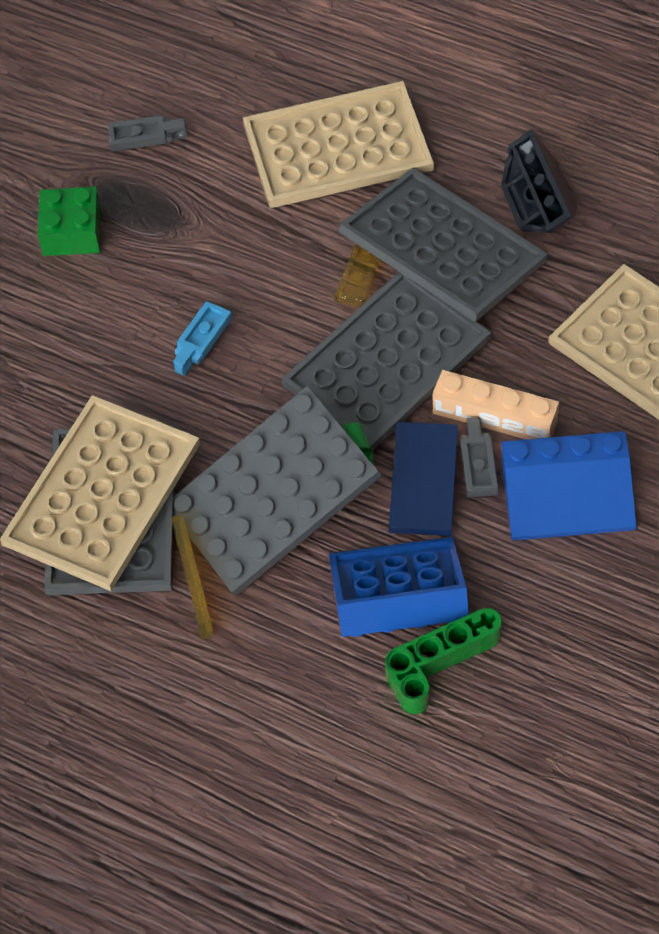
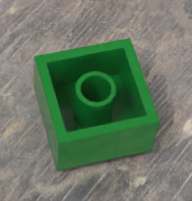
[38,187,101,256]

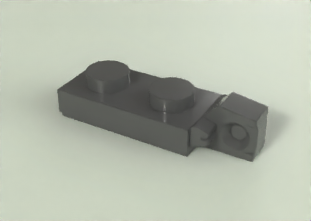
[108,115,187,151]
[460,417,498,498]

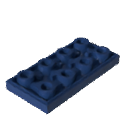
[389,422,458,536]

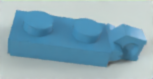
[173,301,233,376]

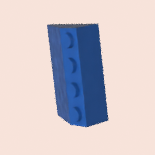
[501,431,636,541]
[329,537,469,637]

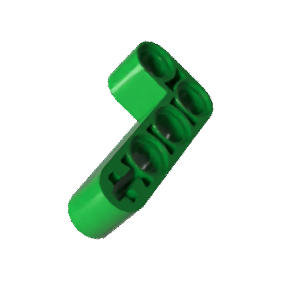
[385,608,502,714]

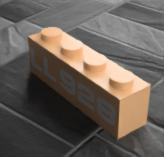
[433,370,559,440]

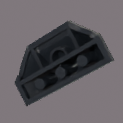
[501,129,577,233]

